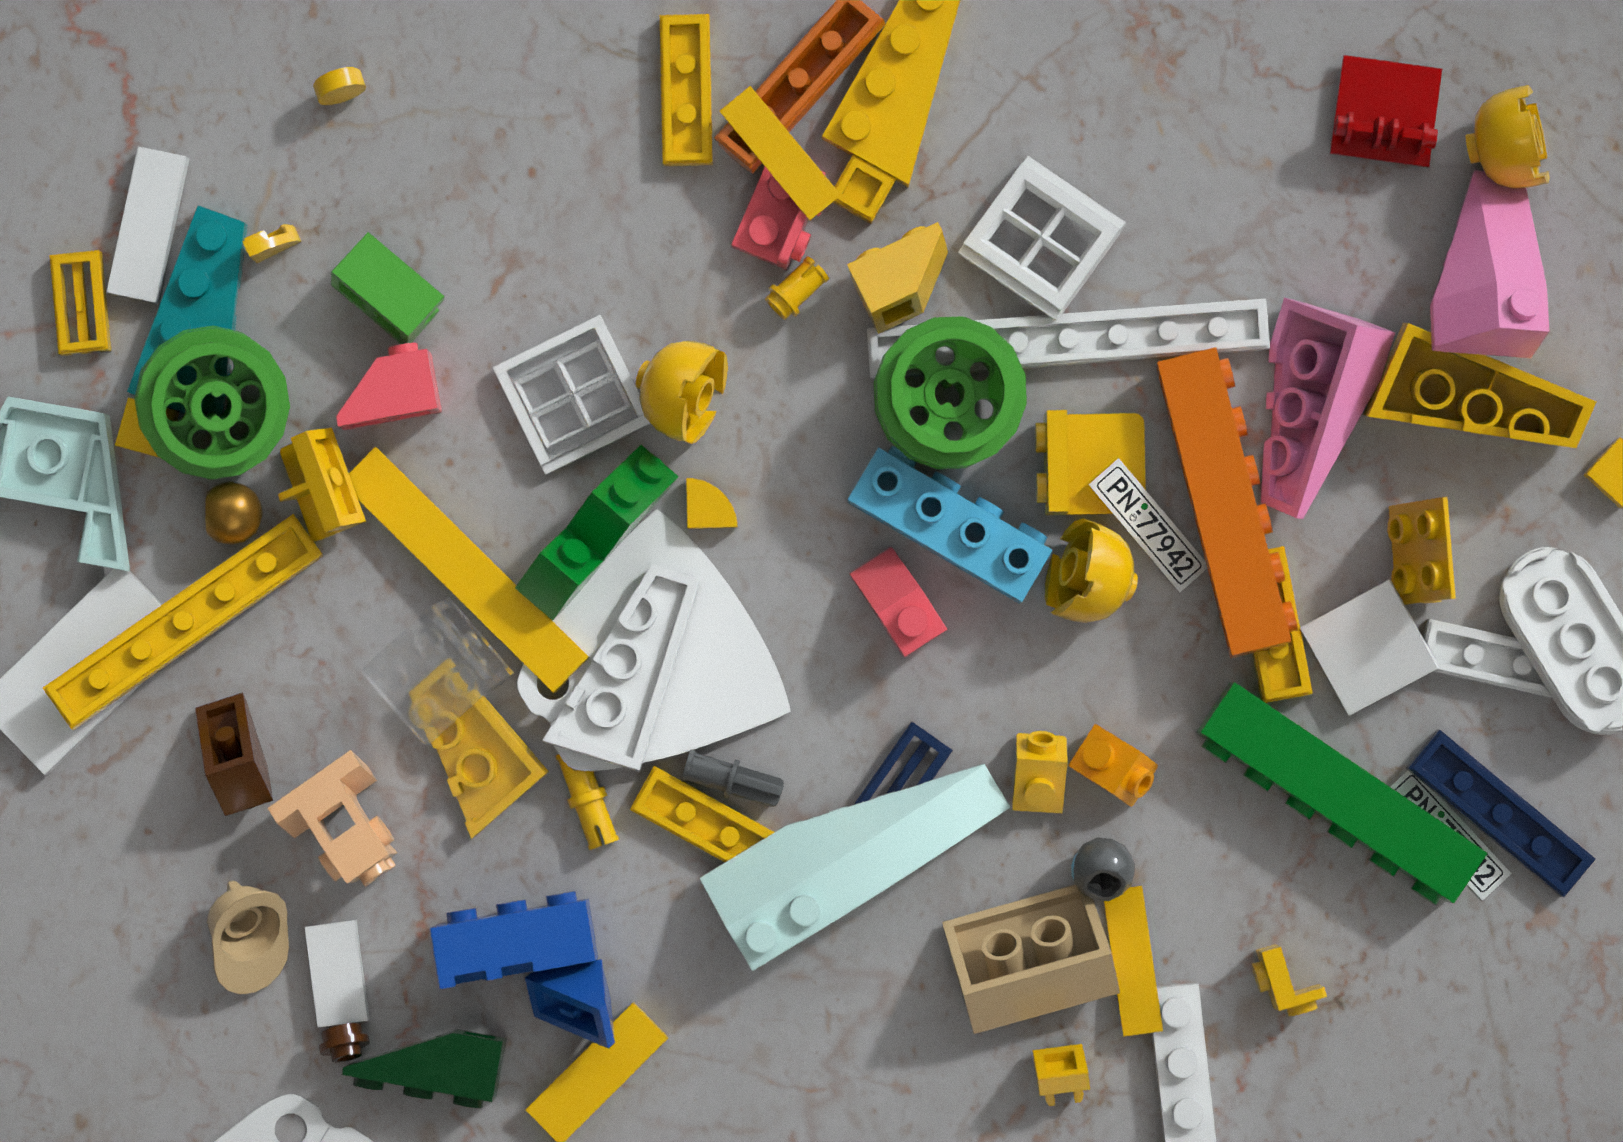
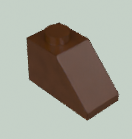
[195,692,273,816]

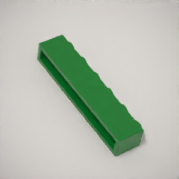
[1196,682,1488,905]

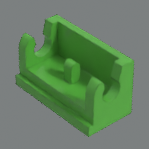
[331,232,445,344]

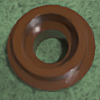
[319,1023,370,1063]

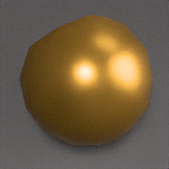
[205,481,263,545]

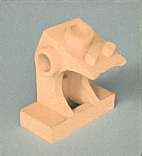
[268,750,397,887]

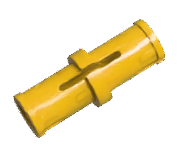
[555,754,619,850]

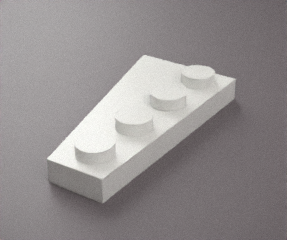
[542,564,700,772]

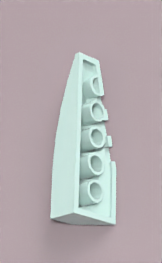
[700,764,1010,971]

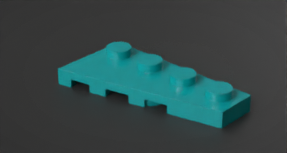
[127,205,248,416]

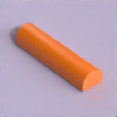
[714,0,885,174]

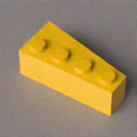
[1363,323,1597,448]

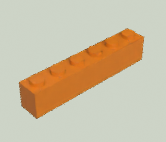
[1156,347,1298,659]

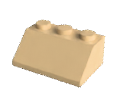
[942,885,1120,1034]

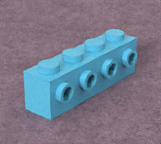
[847,446,1053,604]

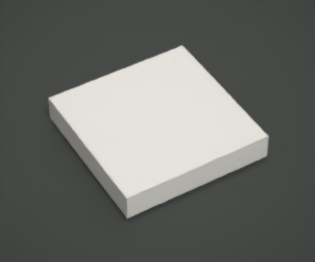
[1300,579,1439,716]

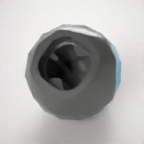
[1071,837,1135,901]

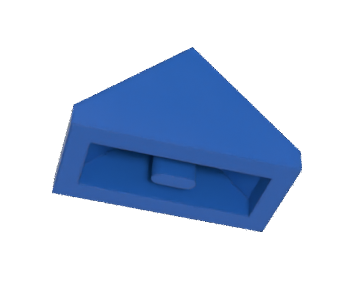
[525,959,615,1049]

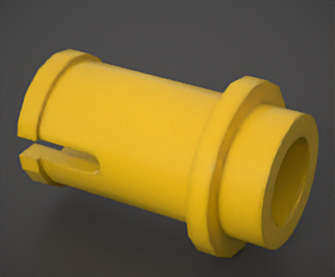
[765,256,829,320]

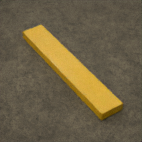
[349,446,590,693]
[43,514,323,731]

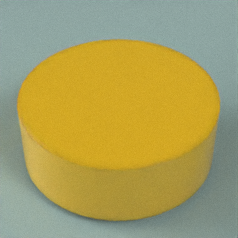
[313,67,366,105]

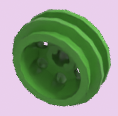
[873,316,1027,469]
[134,325,290,480]

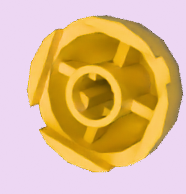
[1465,85,1550,189]
[636,340,728,444]
[1044,518,1138,623]

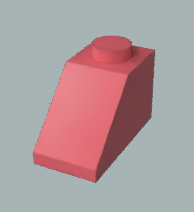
[336,343,442,430]
[850,547,947,658]

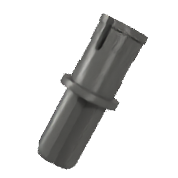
[682,750,784,807]

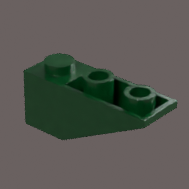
[342,1029,507,1109]

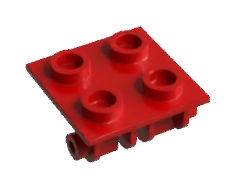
[1330,55,1443,168]

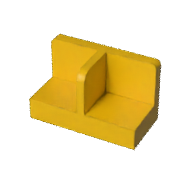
[277,428,366,541]

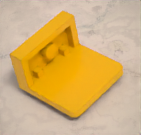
[1035,410,1146,515]

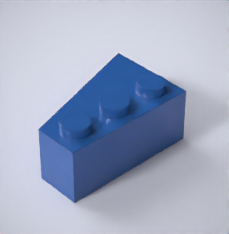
[430,891,598,989]

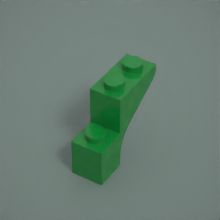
[515,445,679,620]

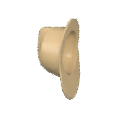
[207,881,289,995]

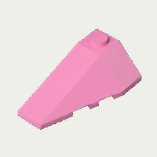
[1430,170,1550,358]
[1261,298,1395,519]

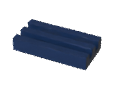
[854,721,953,804]

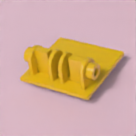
[1387,497,1456,605]

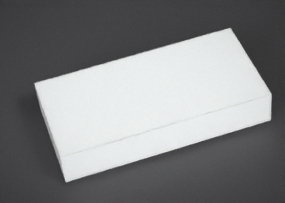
[305,919,370,1027]

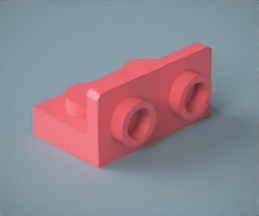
[731,167,826,270]

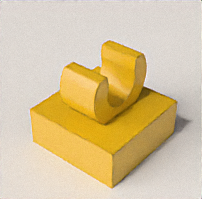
[1032,1044,1090,1106]

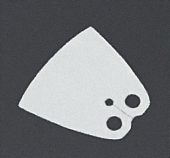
[517,509,791,771]

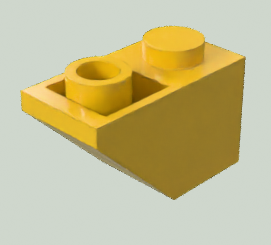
[847,222,948,334]

